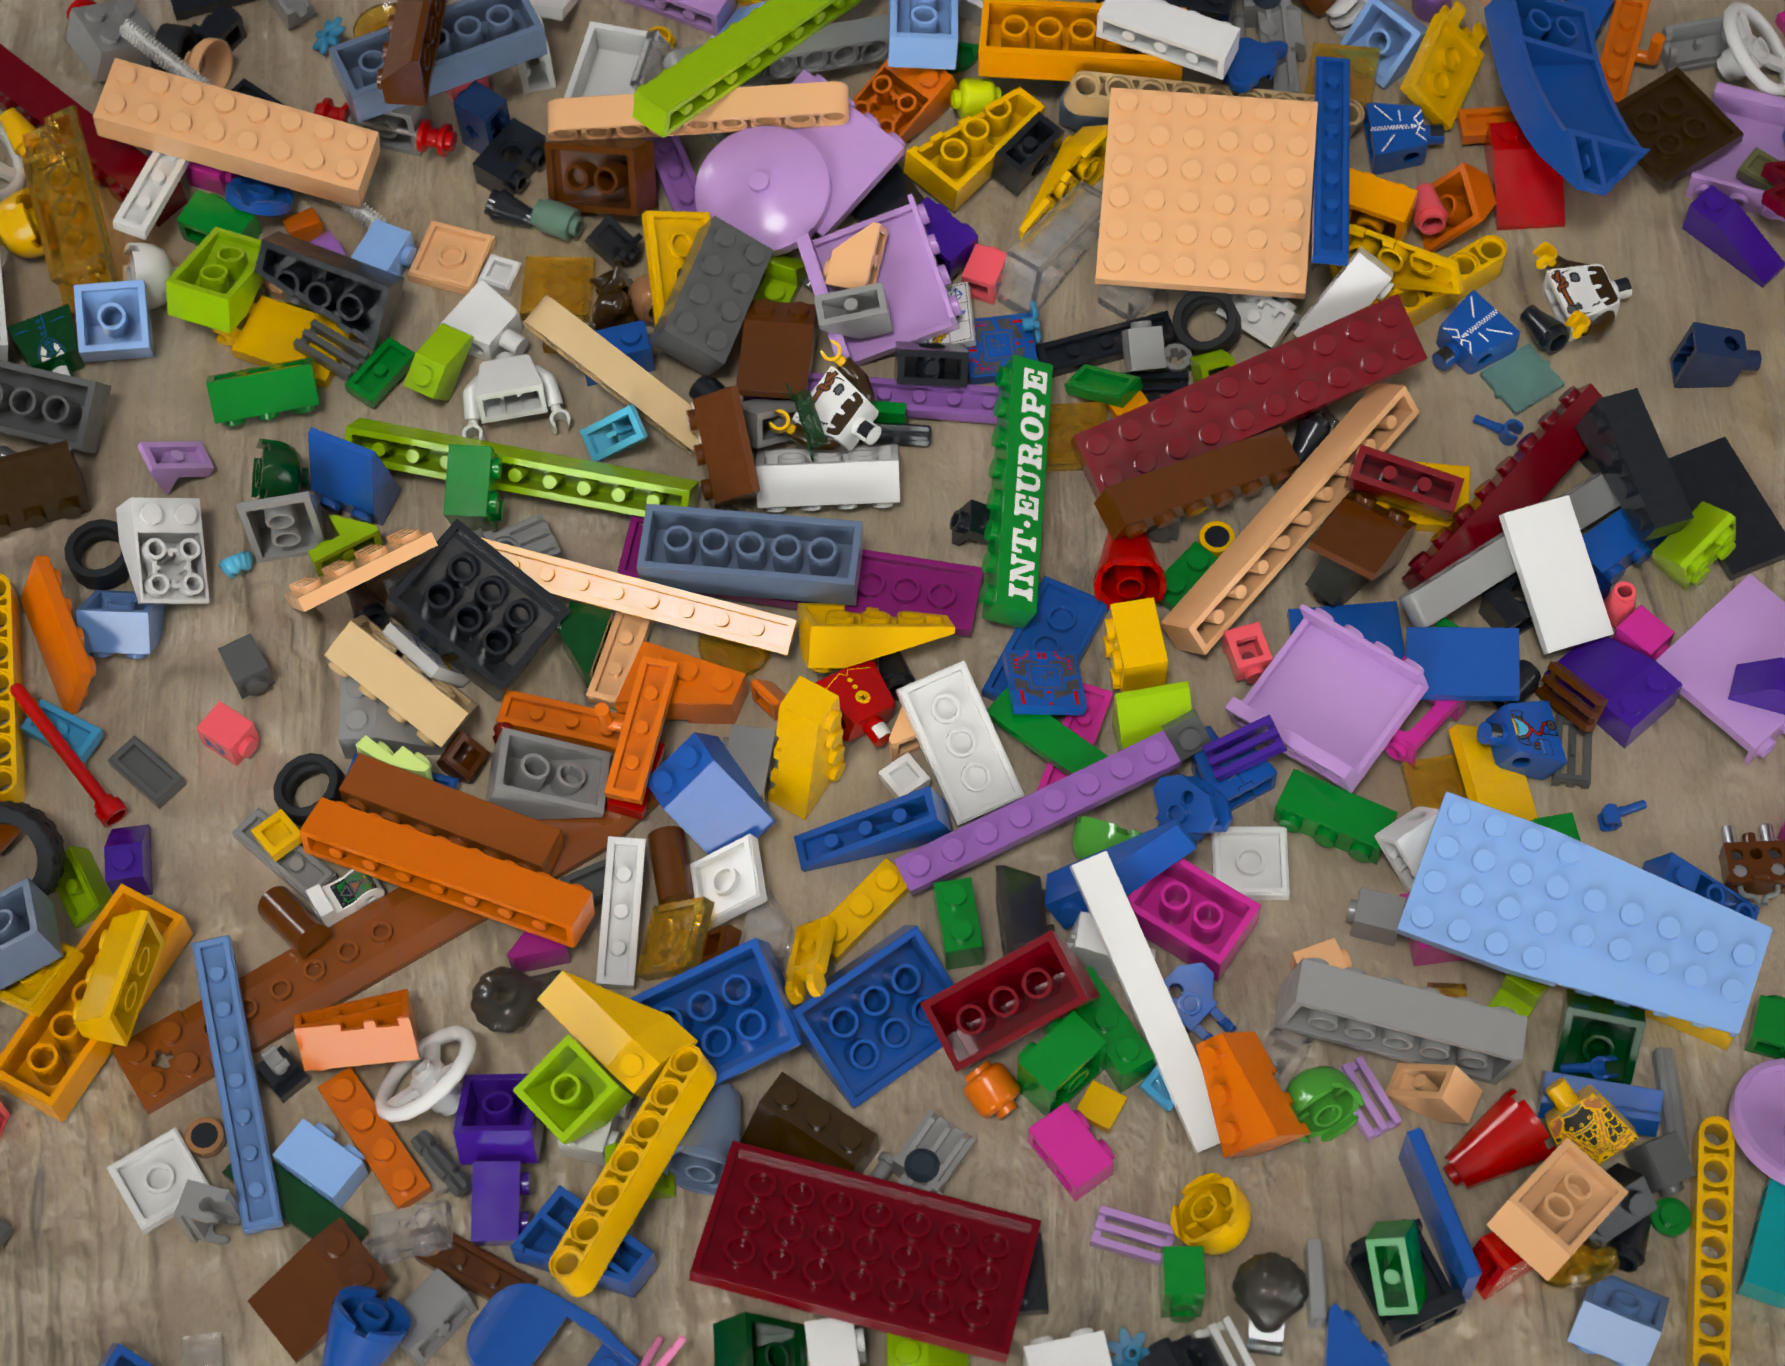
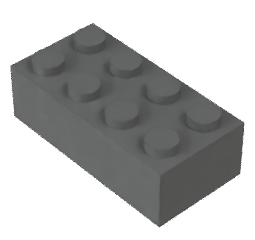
[649,216,774,376]
[0,360,111,454]

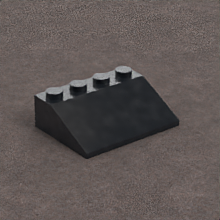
[383,519,571,702]

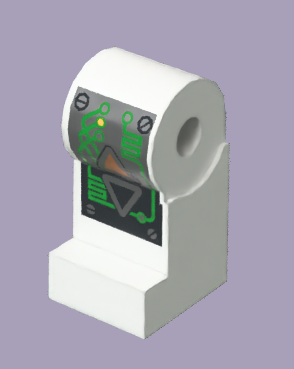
[305,869,385,927]

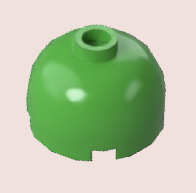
[1071,816,1142,861]
[1285,1066,1364,1143]

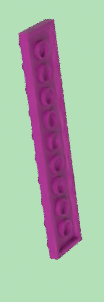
[617,515,984,637]

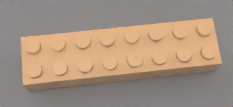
[93,58,380,209]

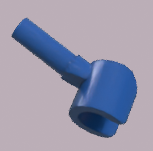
[1473,414,1524,446]
[1597,800,1647,832]
[1560,1055,1619,1080]

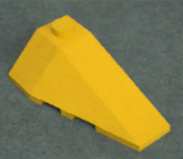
[1329,224,1463,294]
[797,603,955,673]
[537,970,699,1099]

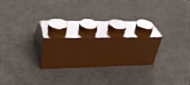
[377,0,448,106]

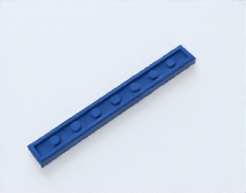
[1312,56,1350,266]

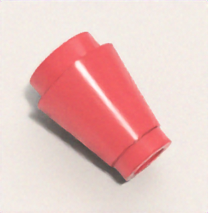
[1414,183,1448,235]
[1603,581,1636,628]

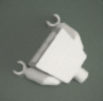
[462,352,571,441]

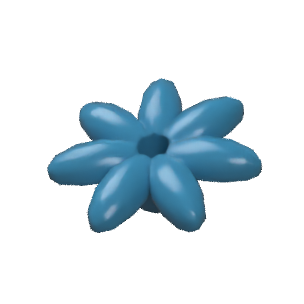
[313,17,345,55]
[1022,300,1042,345]
[1107,1328,1150,1366]

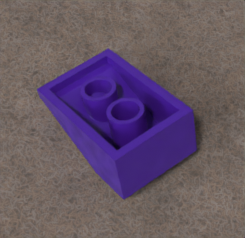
[1544,636,1683,749]

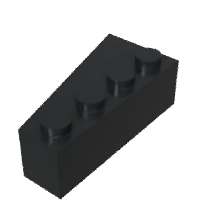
[254,231,405,351]
[1575,388,1694,542]

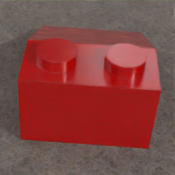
[1484,121,1566,230]

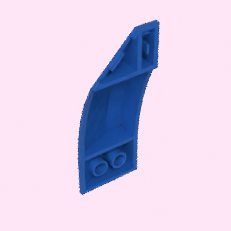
[1484,0,1651,196]

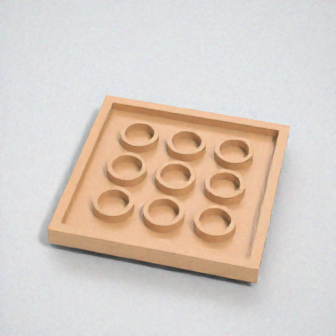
[284,527,438,612]

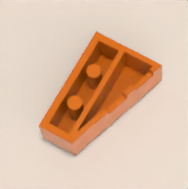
[615,640,748,724]
[294,988,420,1071]
[1196,1031,1311,1158]

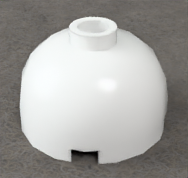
[122,242,178,310]

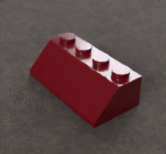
[920,930,1100,1072]

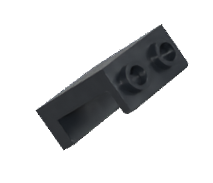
[1345,1219,1466,1347]

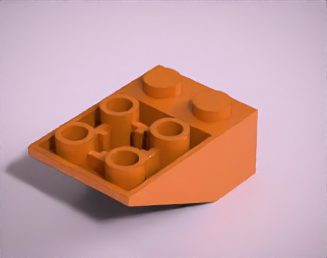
[852,59,958,142]

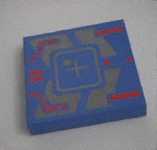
[967,313,1038,385]
[1002,649,1087,715]

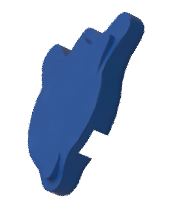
[1223,37,1288,93]

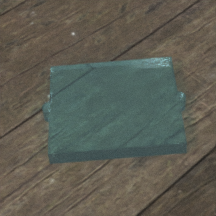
[1480,343,1565,416]

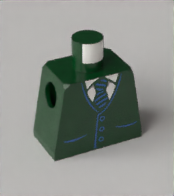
[7,304,85,377]

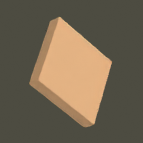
[407,220,496,295]

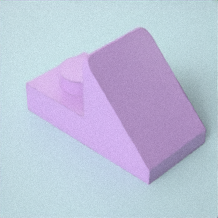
[137,441,214,494]

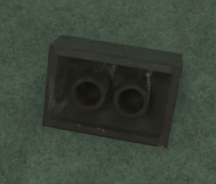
[995,865,1055,957]

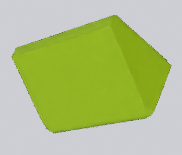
[56,846,112,928]

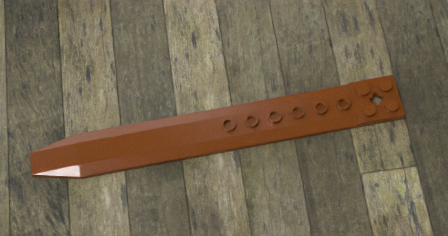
[111,793,660,1115]

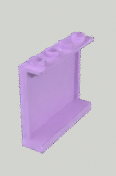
[790,69,906,239]
[1685,82,1785,221]
[795,194,962,366]
[1656,574,1785,765]
[1225,604,1429,794]

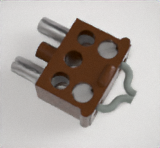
[1719,823,1785,906]

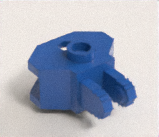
[1153,775,1233,841]
[1164,962,1237,1041]

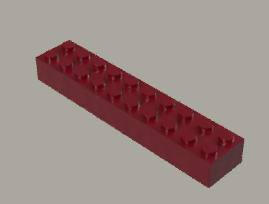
[1070,294,1428,499]

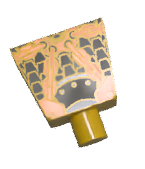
[1545,1077,1639,1165]

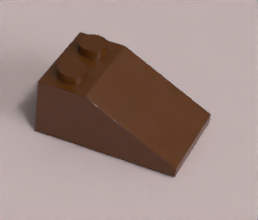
[544,138,658,216]
[736,299,818,400]
[1307,491,1417,581]
[248,1217,393,1364]

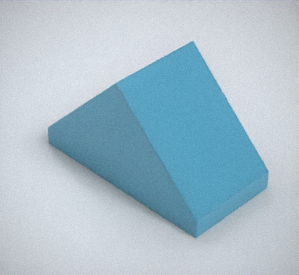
[580,404,648,462]

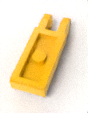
[785,915,837,1005]

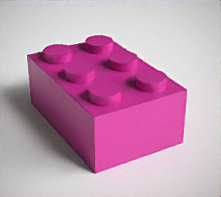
[1128,858,1261,982]

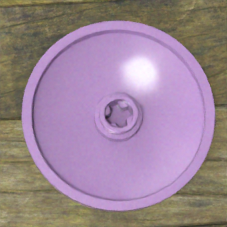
[695,126,832,257]
[1729,1058,1785,1186]

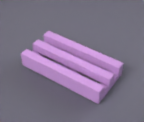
[1339,1055,1402,1142]
[1090,1205,1175,1266]

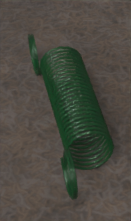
[785,382,826,462]

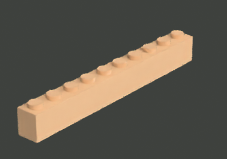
[1160,383,1420,655]

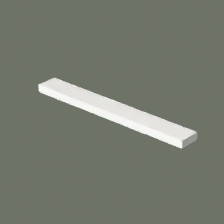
[1070,851,1220,1154]

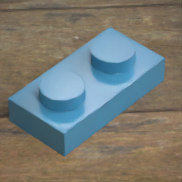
[20,699,105,764]

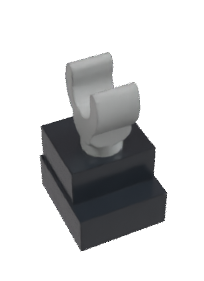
[256,1045,310,1103]

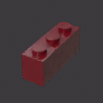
[1344,444,1464,521]

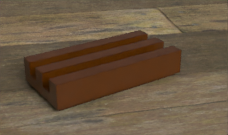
[1535,661,1608,732]

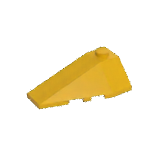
[1019,125,1108,252]

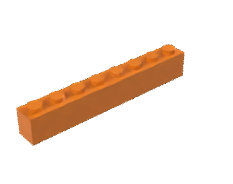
[299,797,595,949]

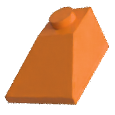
[1420,162,1497,253]

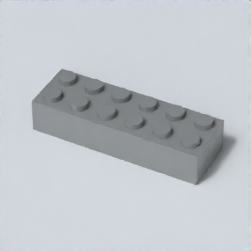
[1274,958,1528,1085]

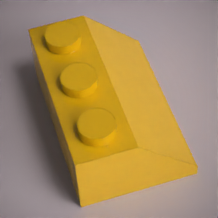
[73,910,165,1047]

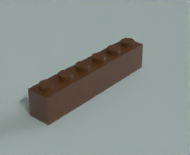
[1094,427,1301,540]

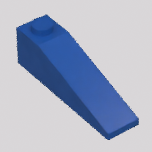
[794,786,953,872]
[1044,819,1197,929]

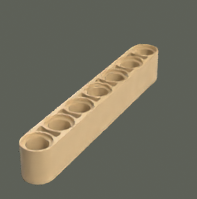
[523,295,698,458]

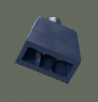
[1670,322,1761,388]

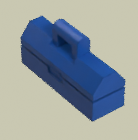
[1536,1070,1664,1137]

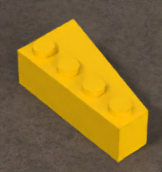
[768,675,846,820]

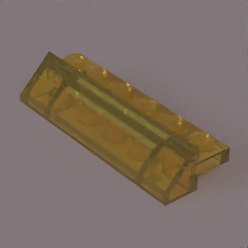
[22,105,119,318]

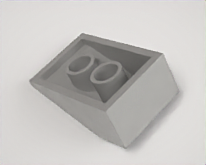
[236,491,327,563]
[338,675,456,759]
[486,727,611,820]

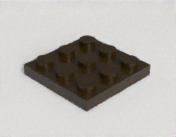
[1616,66,1744,190]

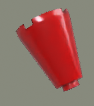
[1093,531,1167,610]
[1443,1088,1556,1190]

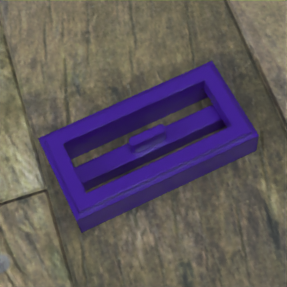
[1202,714,1287,782]

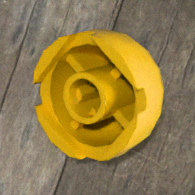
[0,187,57,258]
[1170,1172,1252,1255]

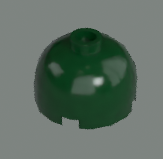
[251,438,309,500]

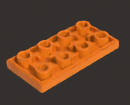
[20,555,96,715]

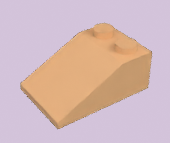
[1486,1137,1629,1281]

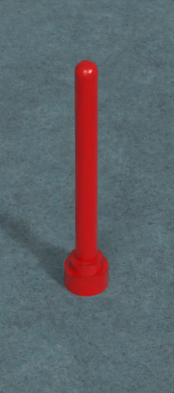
[10,683,128,827]

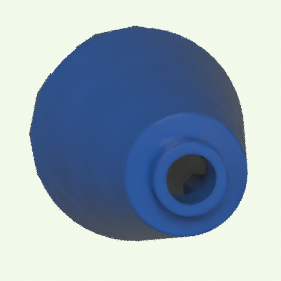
[321,1286,411,1366]

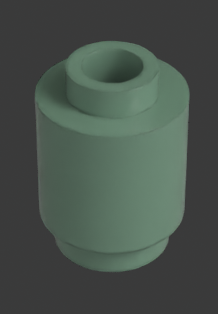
[531,199,584,241]

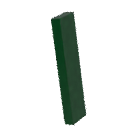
[222,1160,369,1243]

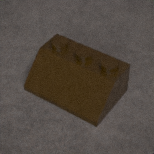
[0,440,91,537]
[741,1072,879,1174]

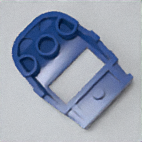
[466,1283,640,1366]

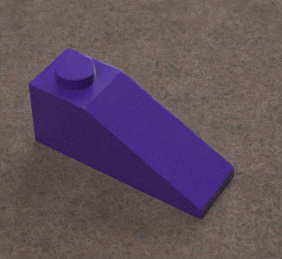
[1682,185,1785,288]

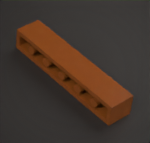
[339,753,565,875]

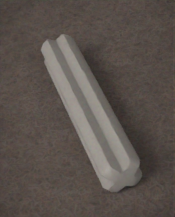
[1652,1047,1690,1156]

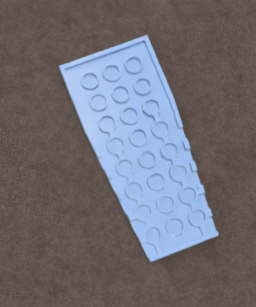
[1396,791,1772,1037]

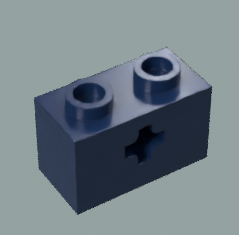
[454,81,511,154]

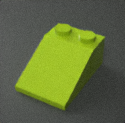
[166,227,264,334]

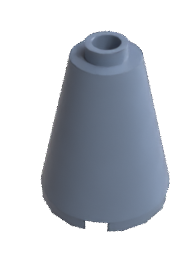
[663,1082,741,1195]

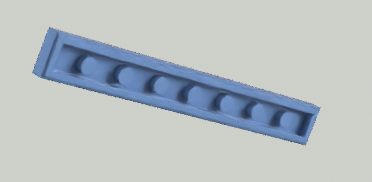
[192,935,284,1235]

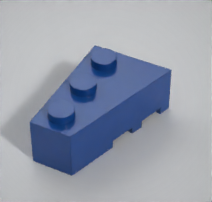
[510,1185,658,1298]

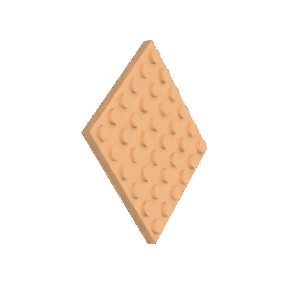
[1095,87,1318,299]

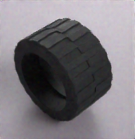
[0,801,66,896]

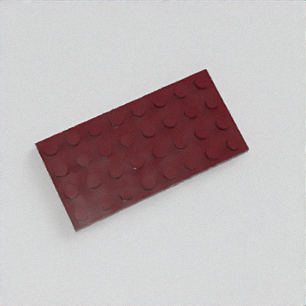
[689,1141,1042,1364]

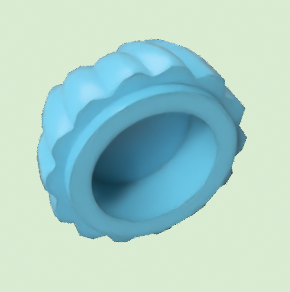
[219,551,253,579]

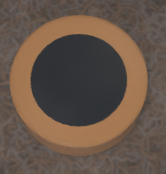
[185,1117,226,1158]

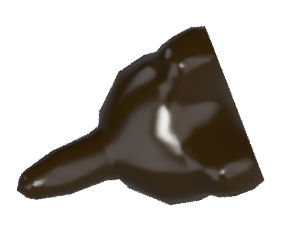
[588,260,640,331]

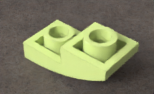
[356,735,433,781]

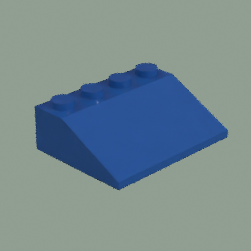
[791,925,954,1109]
[630,937,802,1087]

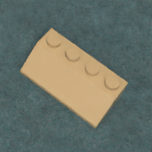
[324,614,478,747]

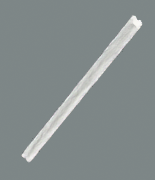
[119,18,386,229]

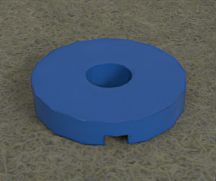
[224,176,294,216]

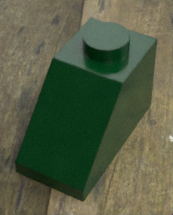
[557,601,614,688]

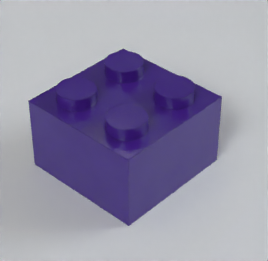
[453,1073,545,1165]

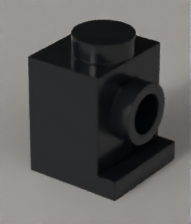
[191,4,247,52]

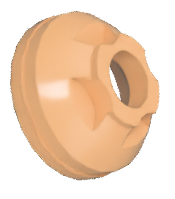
[183,37,233,89]

